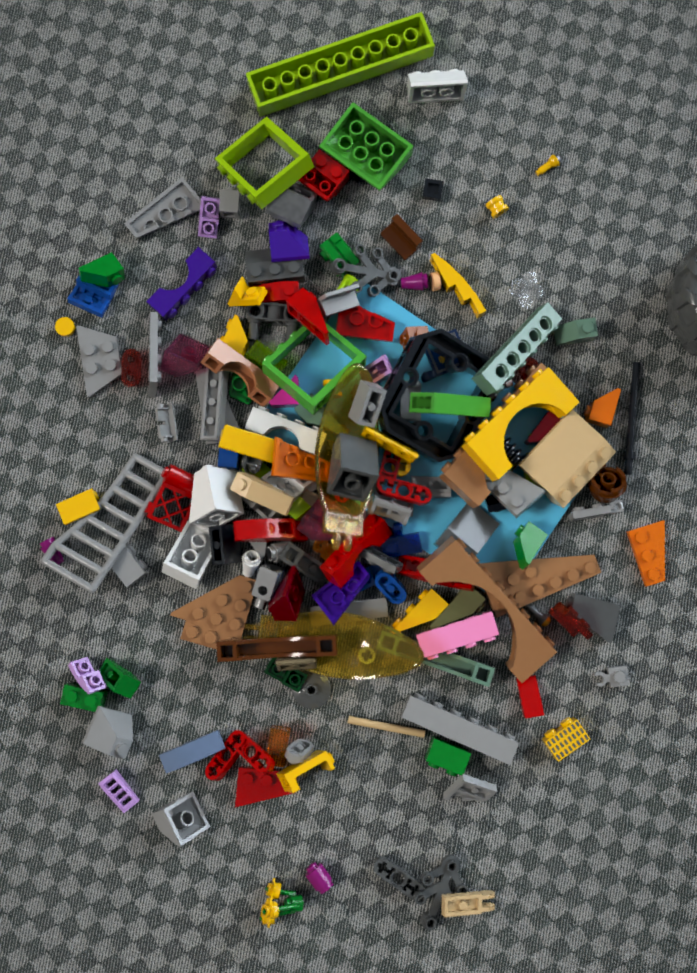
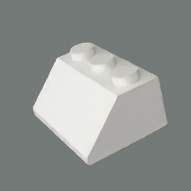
[407,69,468,104]

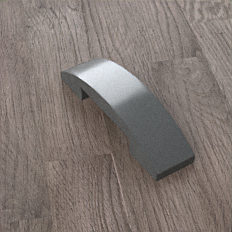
[278,541,329,586]

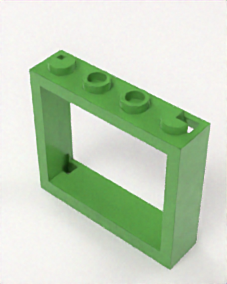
[262,322,367,415]

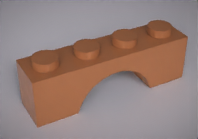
[200,338,279,407]

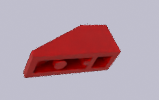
[244,281,300,307]
[286,288,330,345]

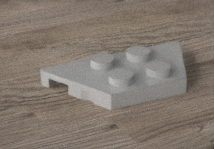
[76,326,123,398]

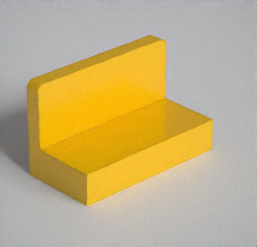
[56,488,100,525]

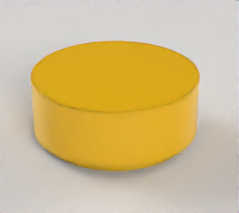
[55,317,75,337]

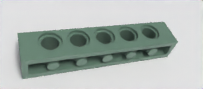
[471,302,562,396]

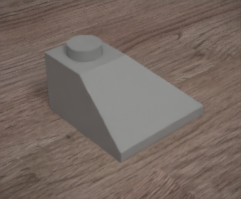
[82,706,133,759]
[152,791,210,847]

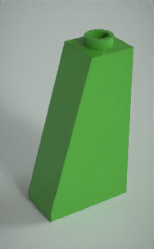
[409,392,491,417]

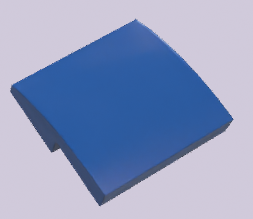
[67,276,119,318]

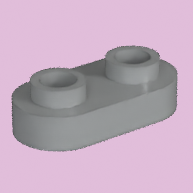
[285,739,314,764]

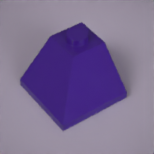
[268,220,310,262]

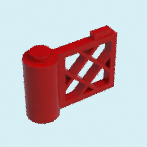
[144,464,194,532]

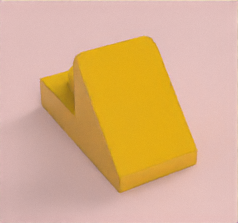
[228,276,268,307]

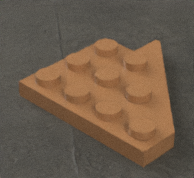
[170,575,256,650]

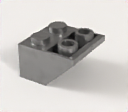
[265,183,317,228]

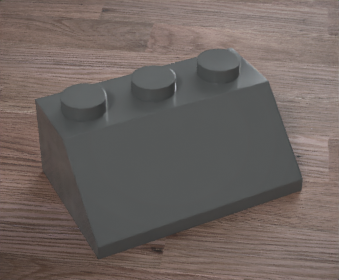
[245,248,305,287]

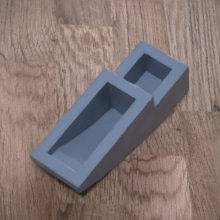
[159,730,226,774]

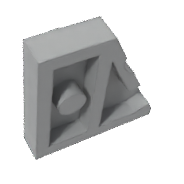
[443,774,497,801]

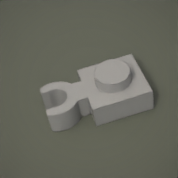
[593,665,630,688]

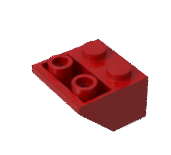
[298,149,350,201]

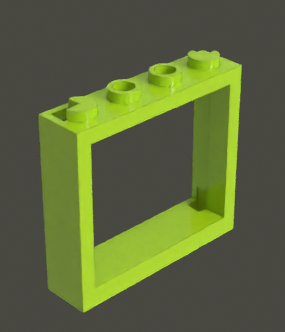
[215,116,315,209]

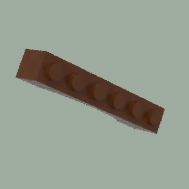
[216,634,338,662]

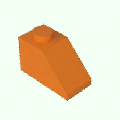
[584,388,621,428]

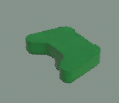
[229,373,252,405]

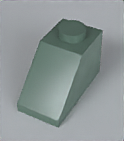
[554,318,598,346]

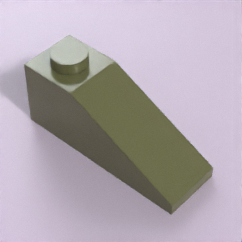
[428,589,486,629]

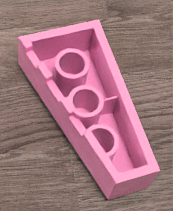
[416,611,499,660]

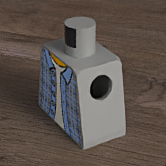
[252,562,286,610]

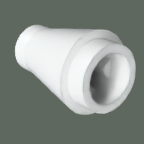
[242,550,261,577]

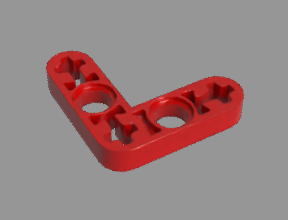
[376,450,432,506]
[205,730,275,781]

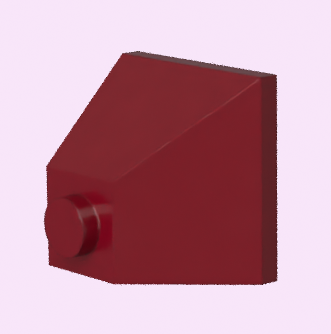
[268,566,305,621]

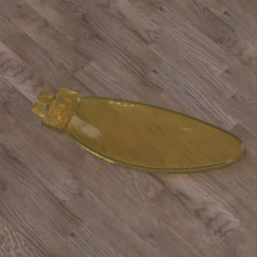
[314,363,379,551]
[244,611,424,680]

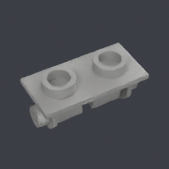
[155,403,178,444]

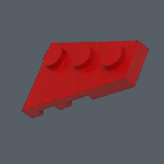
[336,306,395,343]
[235,766,297,807]

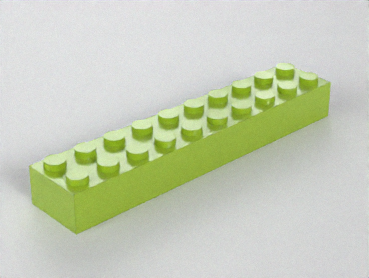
[246,12,435,117]

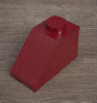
[524,411,561,445]

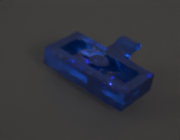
[382,522,423,557]

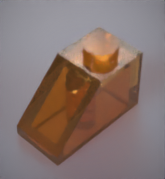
[265,725,291,768]

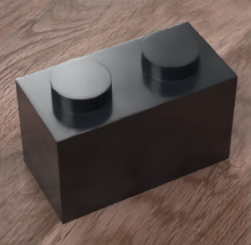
[209,524,242,565]

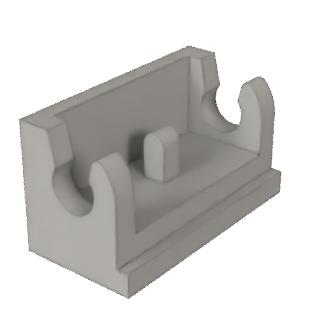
[400,381,421,421]
[411,476,451,498]
[368,492,412,526]

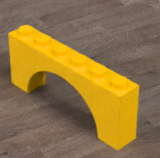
[461,367,579,482]

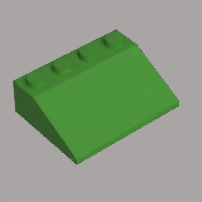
[319,102,414,191]

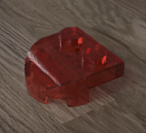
[548,602,593,640]

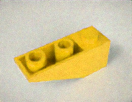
[391,588,449,633]

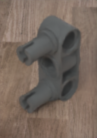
[246,302,301,342]

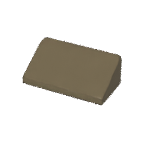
[276,657,317,671]

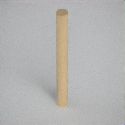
[348,716,425,738]

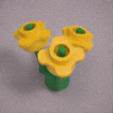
[260,878,303,928]

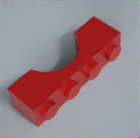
[319,514,392,589]

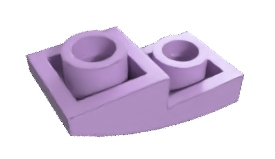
[198,196,220,239]
[68,657,107,695]

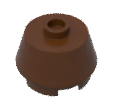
[588,464,627,503]

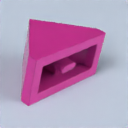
[269,375,299,408]

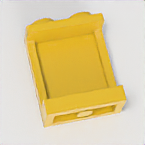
[276,750,335,793]

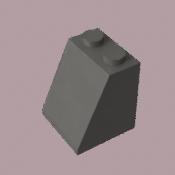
[327,433,379,502]

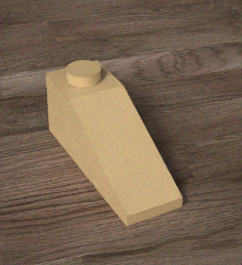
[230,472,295,516]

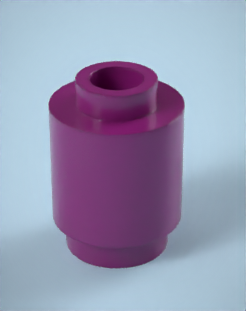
[305,862,333,894]

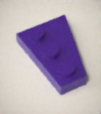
[311,561,370,625]

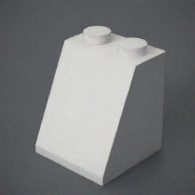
[189,465,244,527]

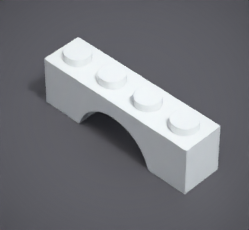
[245,406,326,457]

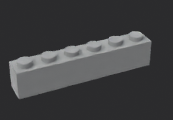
[401,692,519,765]

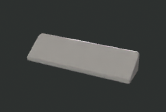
[200,367,229,442]
[309,598,388,626]

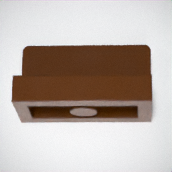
[381,214,423,261]

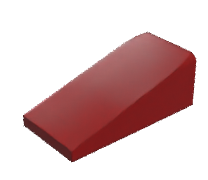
[516,675,544,718]

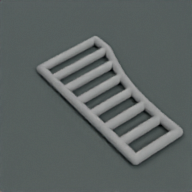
[41,453,164,593]

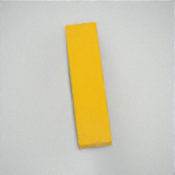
[430,253,486,319]

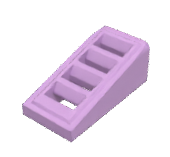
[98,769,140,813]

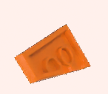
[271,437,330,483]

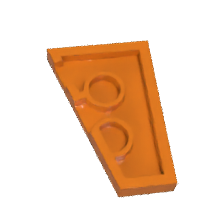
[627,520,665,586]

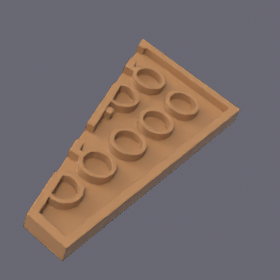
[477,554,602,617]

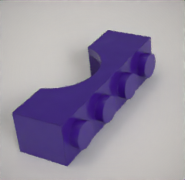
[146,247,217,321]

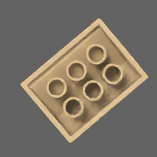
[518,409,616,508]

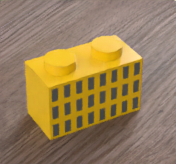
[542,717,590,762]

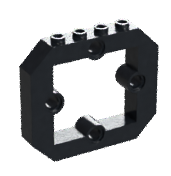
[378,329,498,462]

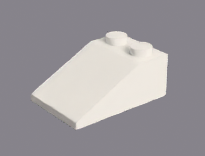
[161,520,212,589]

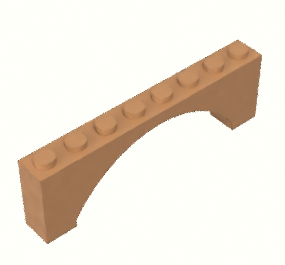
[439,363,574,508]
[417,536,557,683]

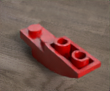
[233,518,308,542]

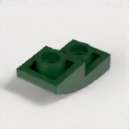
[264,658,308,692]

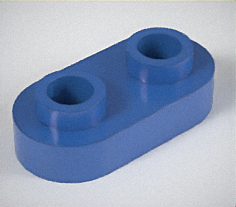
[375,570,407,604]

